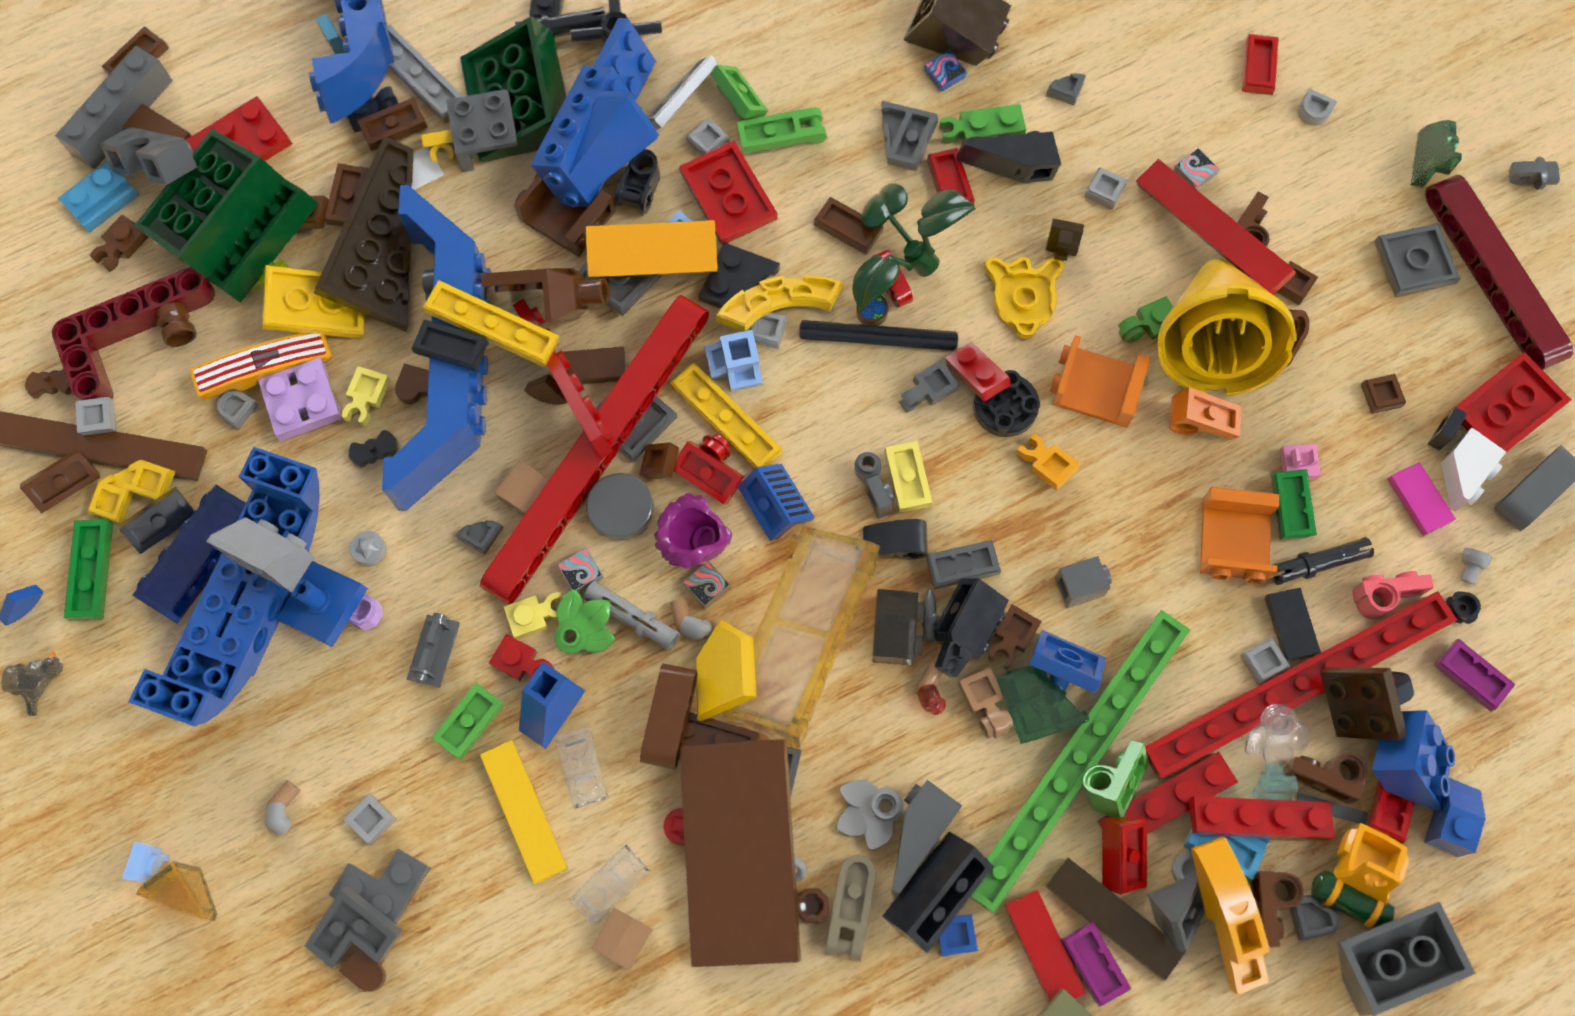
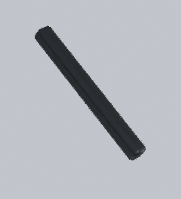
[799,320,959,350]

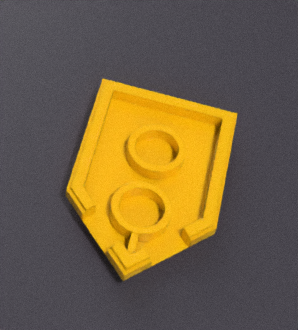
[695,620,756,722]

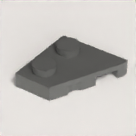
[881,101,938,172]

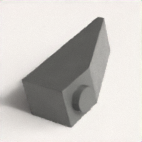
[891,780,962,896]

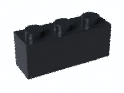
[882,831,994,953]

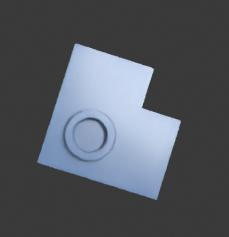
[704,330,763,392]

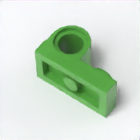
[1083,740,1149,817]

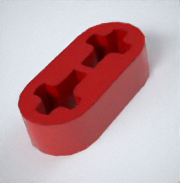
[872,250,913,308]

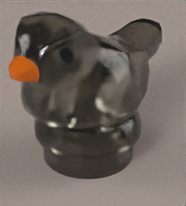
[1,652,64,716]

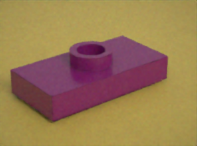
[1434,638,1516,712]
[1061,922,1132,1007]

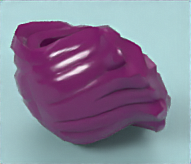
[654,493,732,569]

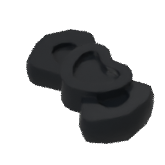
[349,430,398,468]

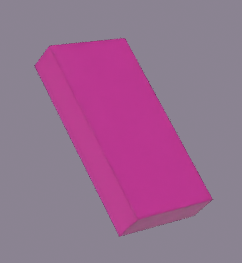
[1387,462,1456,536]

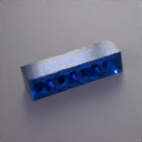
[132,485,246,624]

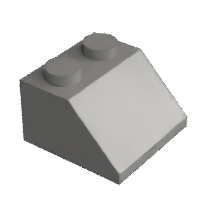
[207,518,314,593]

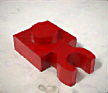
[489,634,555,682]

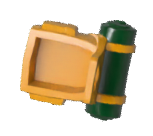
[1311,823,1409,928]

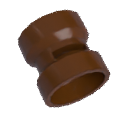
[155,302,197,347]

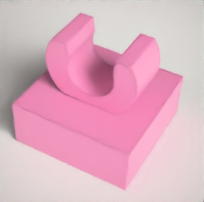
[1280,444,1321,480]

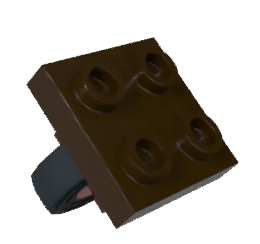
[1320,667,1414,741]

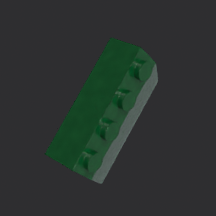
[460,16,566,162]

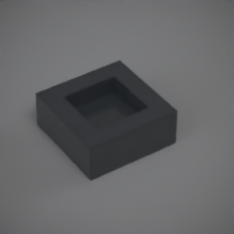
[1428,407,1468,451]

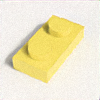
[885,441,933,513]

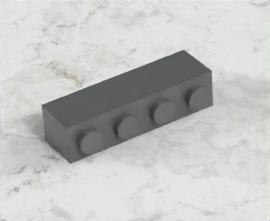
[55,45,173,170]

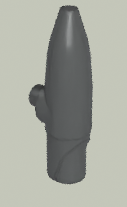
[922,589,941,642]

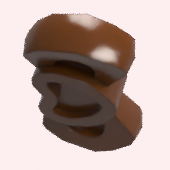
[25,369,72,399]

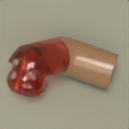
[916,662,946,715]

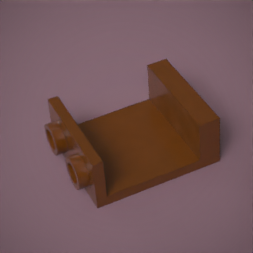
[514,173,616,257]

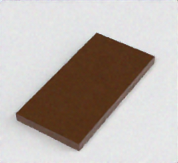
[679,739,801,967]

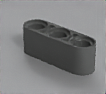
[1494,445,1575,532]

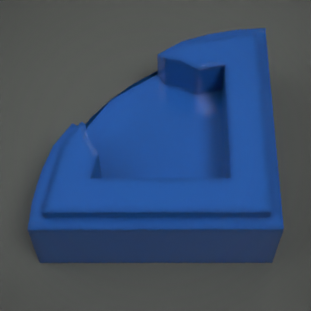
[0,585,44,626]

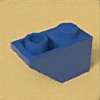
[519,662,585,749]

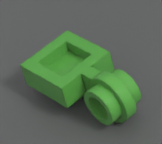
[1118,296,1173,343]

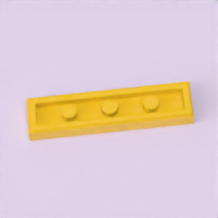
[423,280,559,368]
[670,362,783,470]
[480,740,568,885]

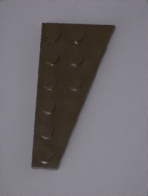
[314,136,414,332]

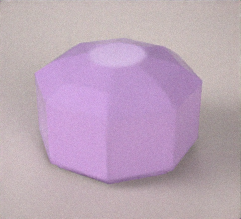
[349,595,383,631]

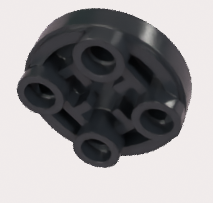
[973,370,1040,437]

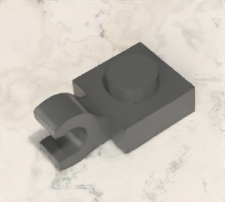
[899,360,959,413]

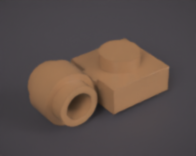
[958,667,1014,739]

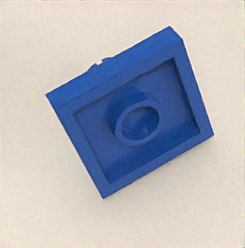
[276,561,368,647]
[1029,630,1106,702]

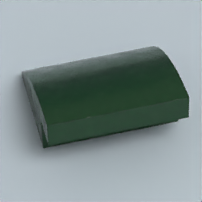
[134,129,319,303]

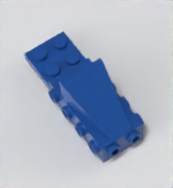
[530,18,659,207]

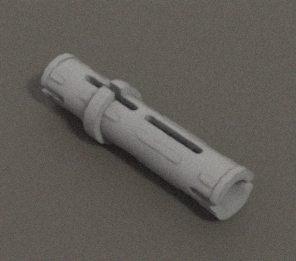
[584,581,680,651]

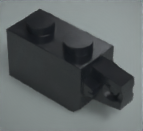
[933,578,1009,678]

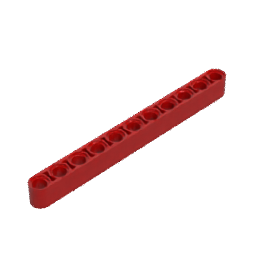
[480,295,709,605]

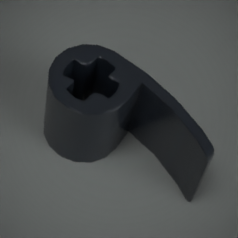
[863,519,928,560]

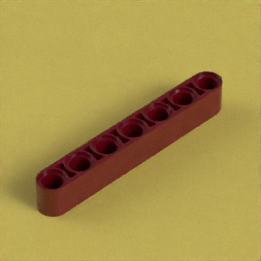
[1425,174,1573,370]

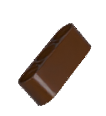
[640,664,698,770]

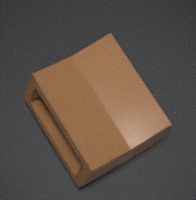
[494,460,549,516]
[591,908,652,971]

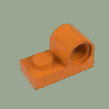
[1169,387,1242,440]

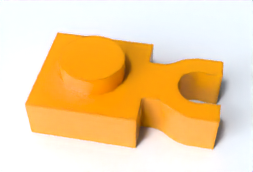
[1017,433,1079,491]

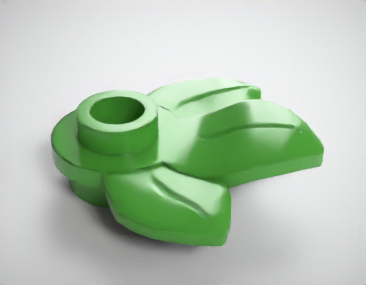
[554,589,616,654]

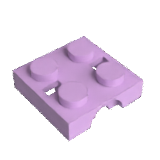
[258,358,343,442]

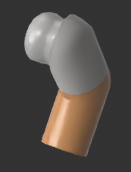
[670,599,712,641]
[265,780,301,835]

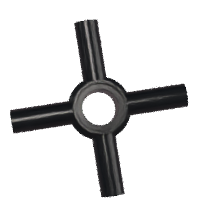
[571,0,662,42]

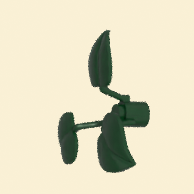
[852,183,976,311]

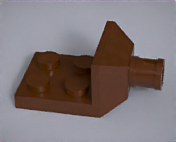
[481,268,610,322]

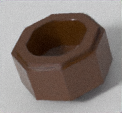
[797,888,829,924]

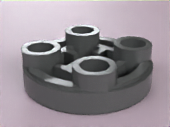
[586,473,654,540]

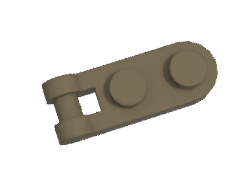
[825,855,876,962]

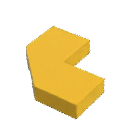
[87,460,176,523]

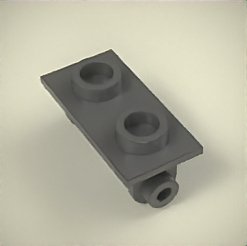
[406,613,460,688]

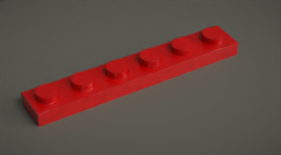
[513,298,613,458]

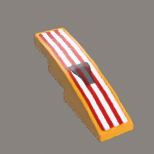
[189,333,333,401]

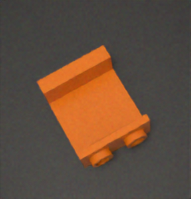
[1050,335,1151,428]
[1200,487,1279,584]

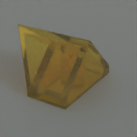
[136,861,218,921]

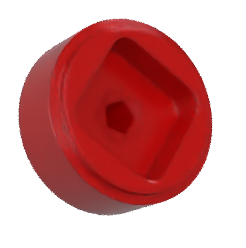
[663,808,685,845]

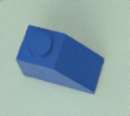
[1424,777,1486,857]

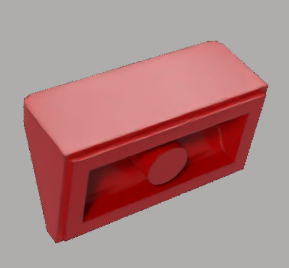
[1102,817,1147,895]

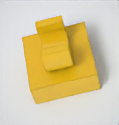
[421,129,455,162]

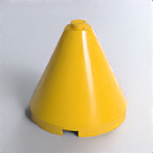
[1157,259,1297,396]

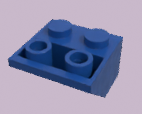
[1372,710,1455,811]

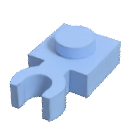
[122,842,170,884]

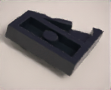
[699,242,780,309]

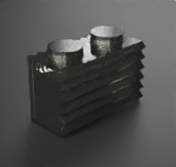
[872,589,924,665]

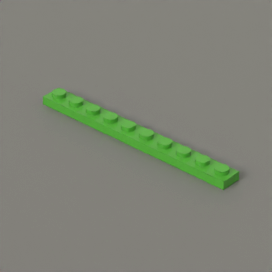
[971,610,1190,914]

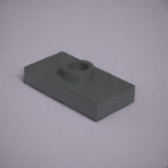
[926,540,1001,589]

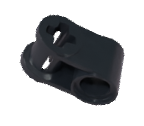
[615,149,661,214]

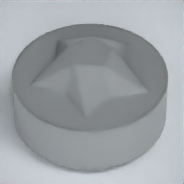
[350,531,386,566]

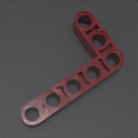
[52,267,215,401]

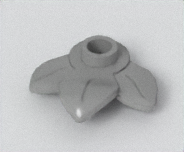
[837,780,903,850]

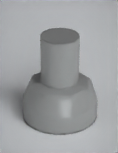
[1461,548,1492,585]

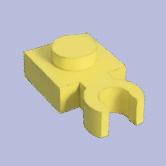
[342,366,391,427]
[504,592,563,640]

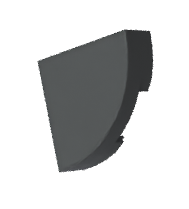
[1046,73,1086,105]
[455,520,503,555]

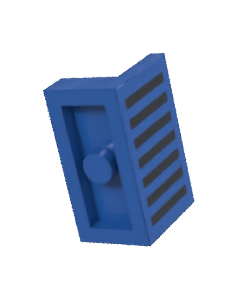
[738,464,815,541]

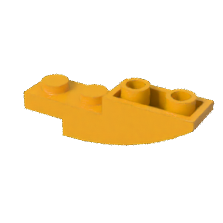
[1191,837,1270,995]

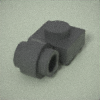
[854,452,895,519]

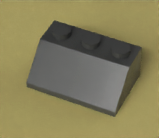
[1338,902,1476,1016]

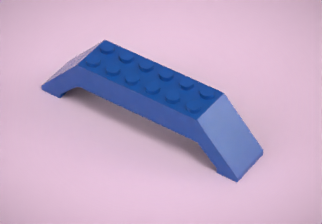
[382,185,491,511]

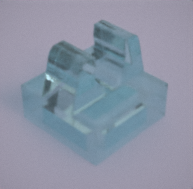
[1252,763,1299,800]

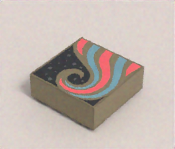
[683,561,731,609]

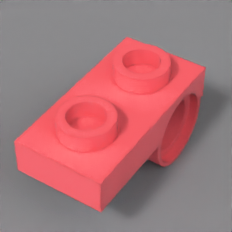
[1352,571,1434,620]

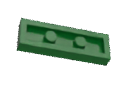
[64,519,113,621]

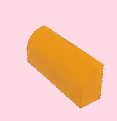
[586,220,718,278]

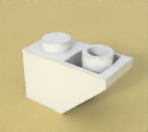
[1441,428,1506,511]

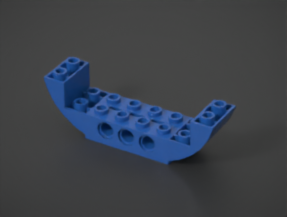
[309,0,395,124]
[128,446,320,727]

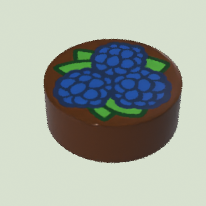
[856,295,889,326]

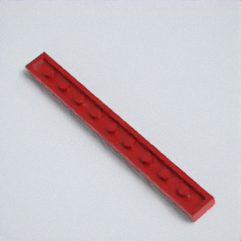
[1145,591,1457,780]

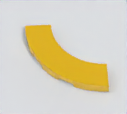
[716,274,844,332]

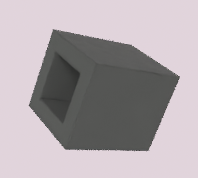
[1055,556,1112,608]

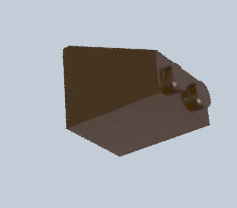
[903,0,1011,66]

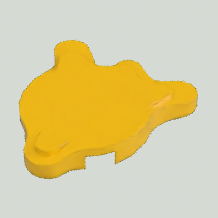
[984,257,1065,339]

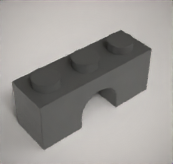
[99,127,197,185]

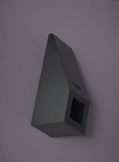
[956,131,1061,183]

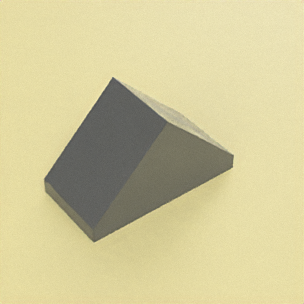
[1148,875,1205,952]

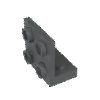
[446,89,518,172]

